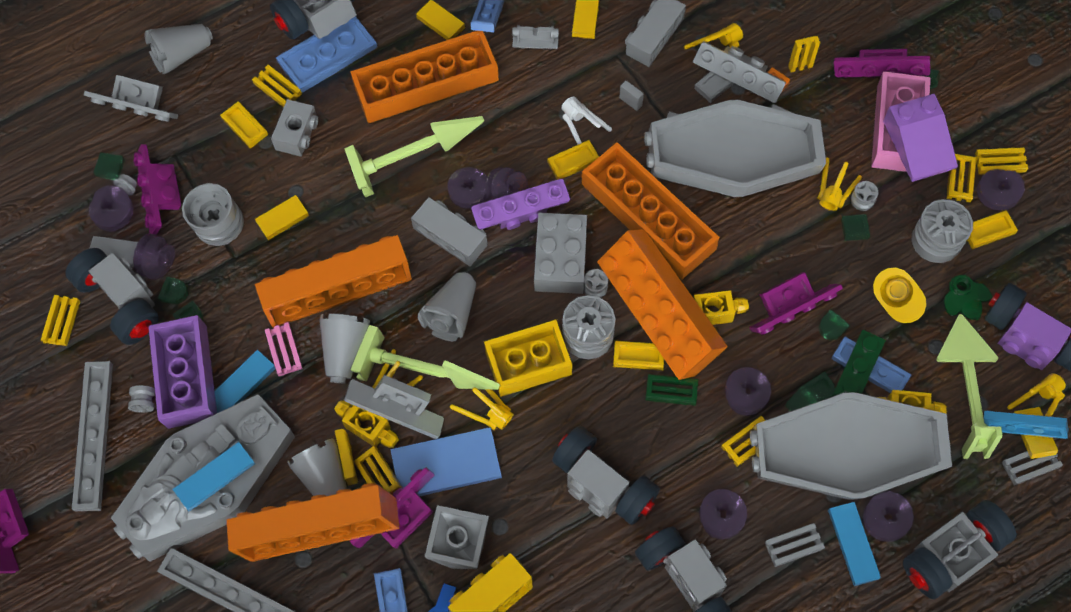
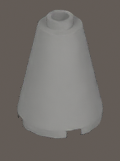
[144,24,213,74]
[418,272,476,342]
[319,314,370,384]
[287,439,347,496]

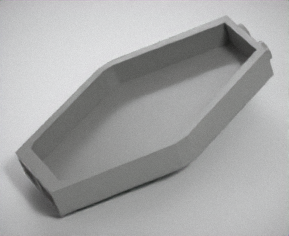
[644,100,826,197]
[750,392,952,500]
[111,394,295,561]

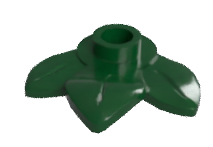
[944,275,992,320]

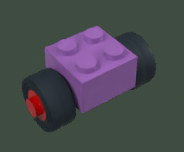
[984,282,1071,372]

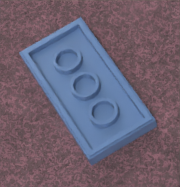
[276,16,377,93]
[391,427,502,496]

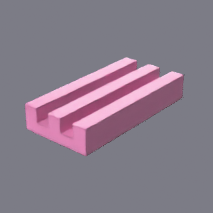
[265,322,303,376]

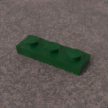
[832,329,886,397]

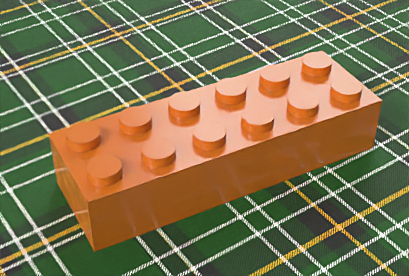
[350,31,499,124]
[582,143,720,280]
[597,229,728,380]
[255,235,412,328]
[227,483,400,562]

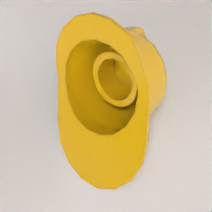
[873,268,926,323]

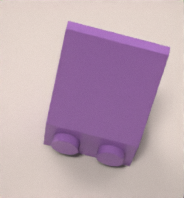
[883,94,958,182]

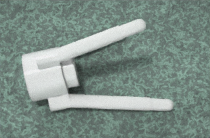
[562,96,612,145]

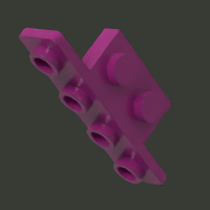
[834,49,930,77]
[134,144,181,236]
[749,272,843,335]
[350,467,435,549]
[0,488,29,574]

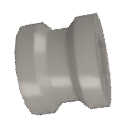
[851,181,878,211]
[583,269,608,298]
[128,385,155,413]

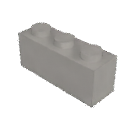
[625,0,686,67]
[411,197,488,267]

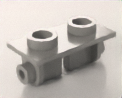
[512,25,559,49]

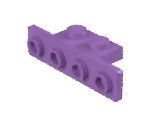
[471,179,570,230]

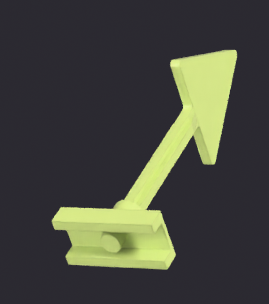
[345,116,484,198]
[936,314,1003,459]
[351,325,500,390]

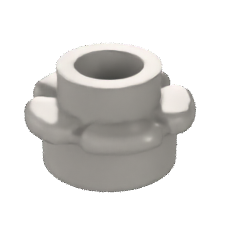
[113,174,137,196]

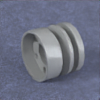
[182,183,244,246]
[912,199,973,263]
[562,295,616,360]

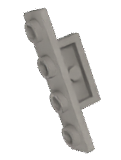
[693,42,786,103]
[84,75,178,122]
[344,375,444,439]

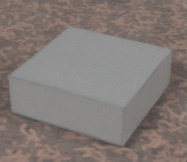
[620,81,644,111]

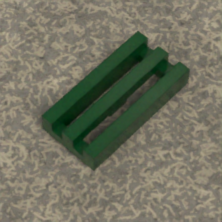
[645,374,698,406]

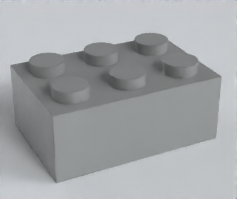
[534,213,587,294]

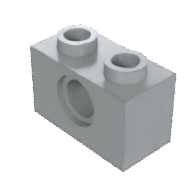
[271,99,319,157]

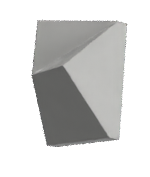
[425,505,489,569]

